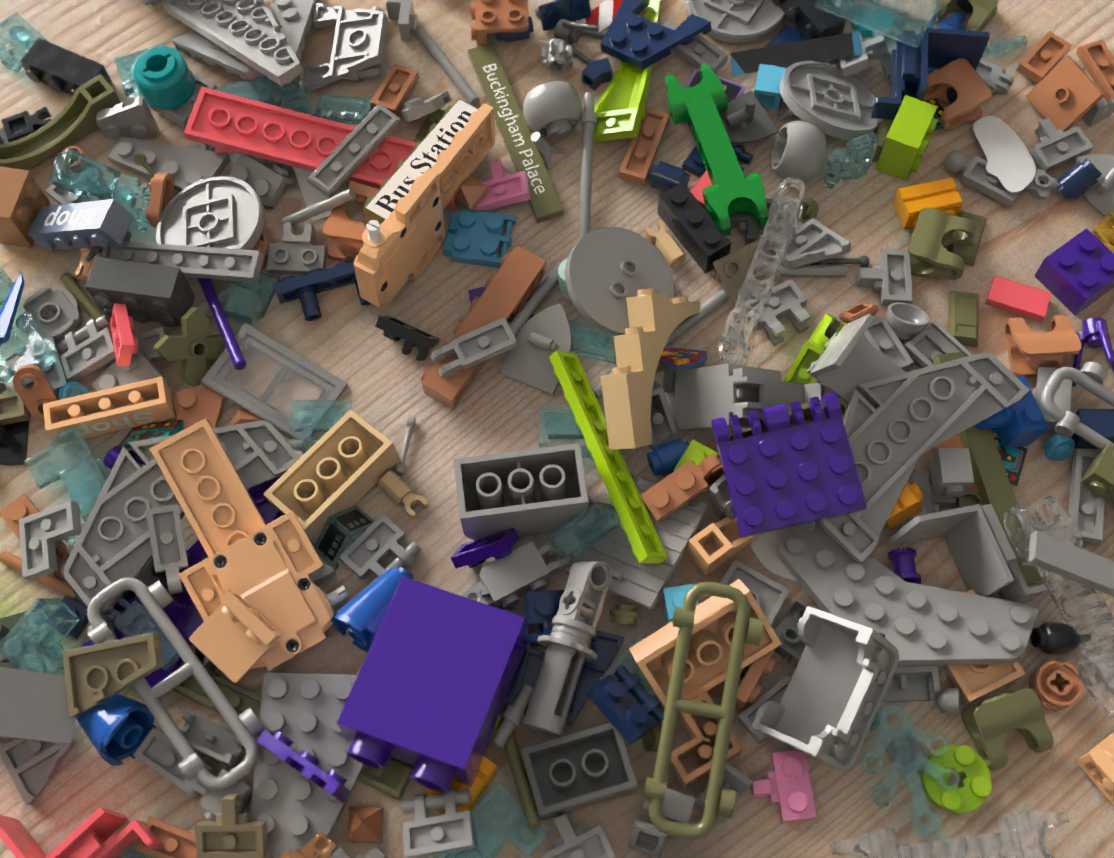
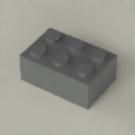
[85,257,195,327]
[521,722,638,821]

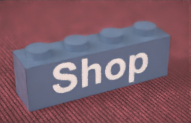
[27,199,134,251]

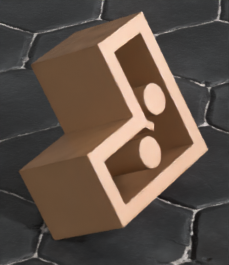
[669,691,743,790]

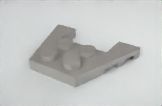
[302,3,388,93]

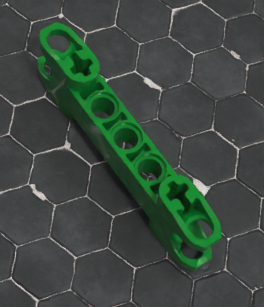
[664,64,769,236]

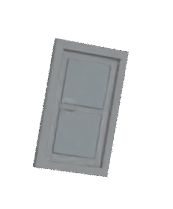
[201,323,348,445]

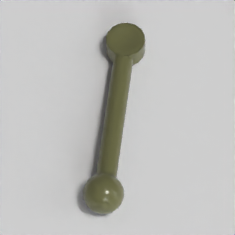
[134,153,179,196]

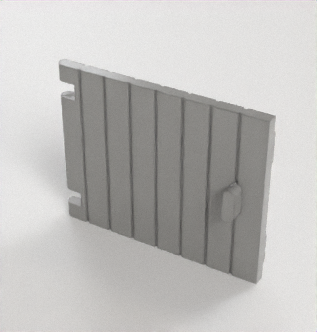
[565,473,710,610]

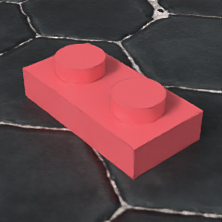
[110,304,138,366]

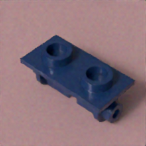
[535,0,592,31]

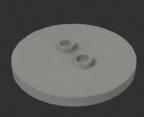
[685,0,787,44]
[779,61,883,140]
[156,176,265,250]
[565,227,674,336]

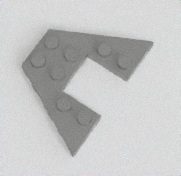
[172,0,317,81]

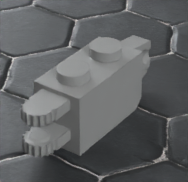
[462,540,571,609]

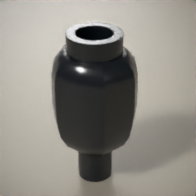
[1030,622,1090,655]

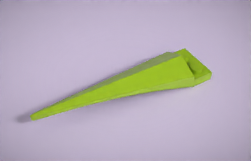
[593,0,662,142]

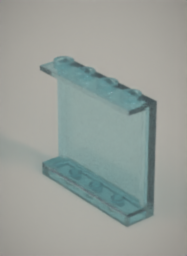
[815,0,944,49]

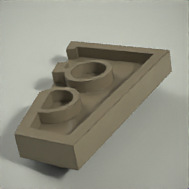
[62,632,163,718]

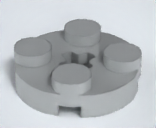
[20,288,83,342]

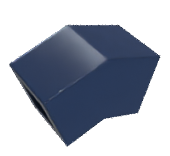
[582,58,612,91]

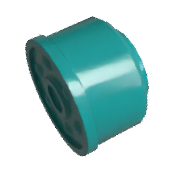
[132,46,196,110]

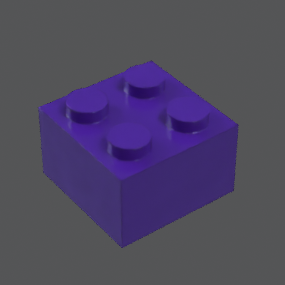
[1035,228,1114,316]

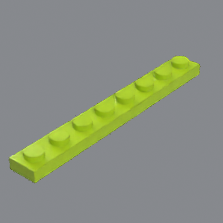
[549,350,668,564]

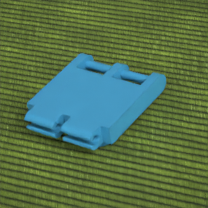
[442,209,516,268]

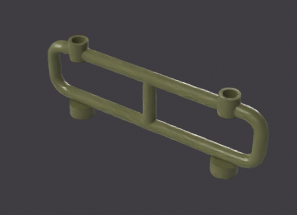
[643,582,763,839]

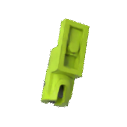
[783,313,847,384]

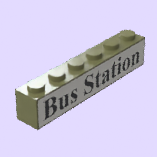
[363,98,479,226]

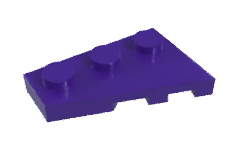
[257,730,351,803]

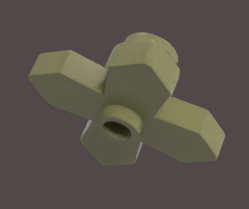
[153,307,226,387]

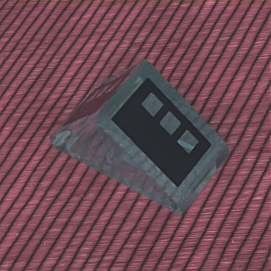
[314,505,374,570]

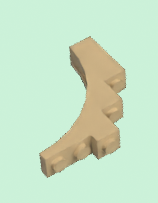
[601,288,701,450]

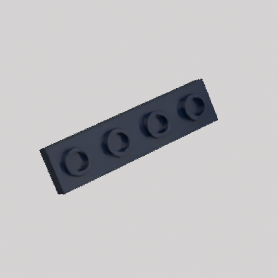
[273,260,372,321]

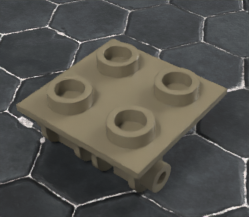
[712,238,783,314]

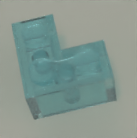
[0,598,80,675]

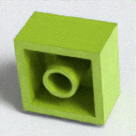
[875,95,939,181]

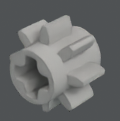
[541,39,573,73]

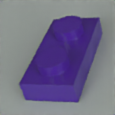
[451,528,519,569]

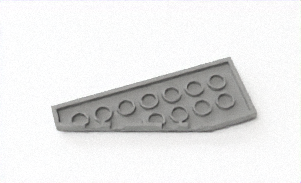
[162,0,303,86]

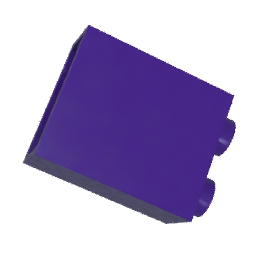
[337,576,529,793]

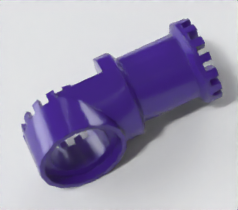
[888,547,922,584]

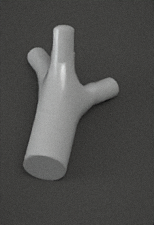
[530,132,565,167]

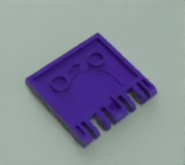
[711,392,867,538]

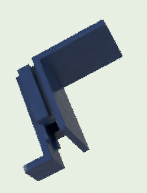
[871,27,990,120]

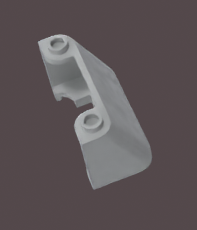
[752,606,899,772]

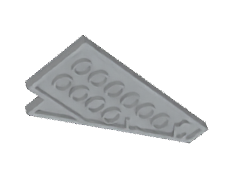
[249,673,366,858]

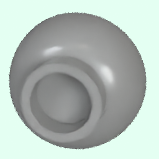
[887,302,930,340]

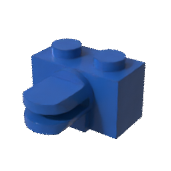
[974,376,1049,449]

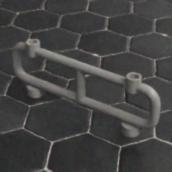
[1041,362,1114,450]
[87,577,265,791]

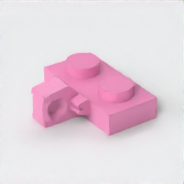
[475,160,531,212]
[750,750,817,823]

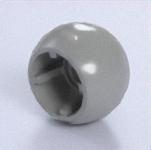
[523,81,582,139]
[771,121,829,183]

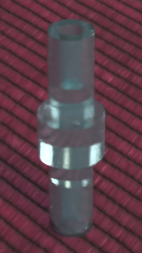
[982,36,1027,58]

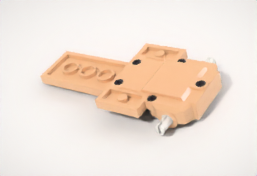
[354,103,495,308]
[150,418,350,671]

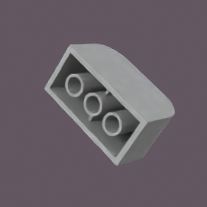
[454,443,589,540]

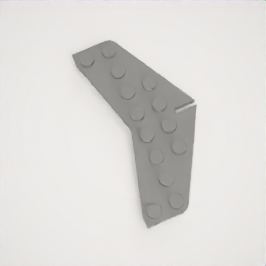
[819,352,1030,564]
[63,420,300,616]
[777,520,1039,666]

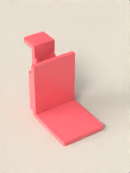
[0,807,163,858]

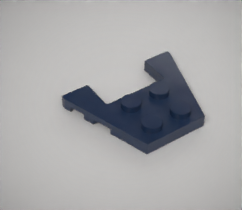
[600,0,712,70]
[503,608,624,726]

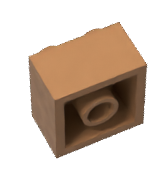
[0,166,49,248]

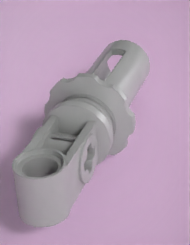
[522,561,612,737]

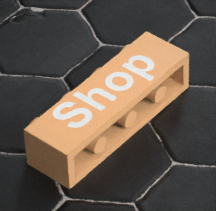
[43,376,176,445]

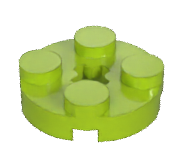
[920,744,992,815]

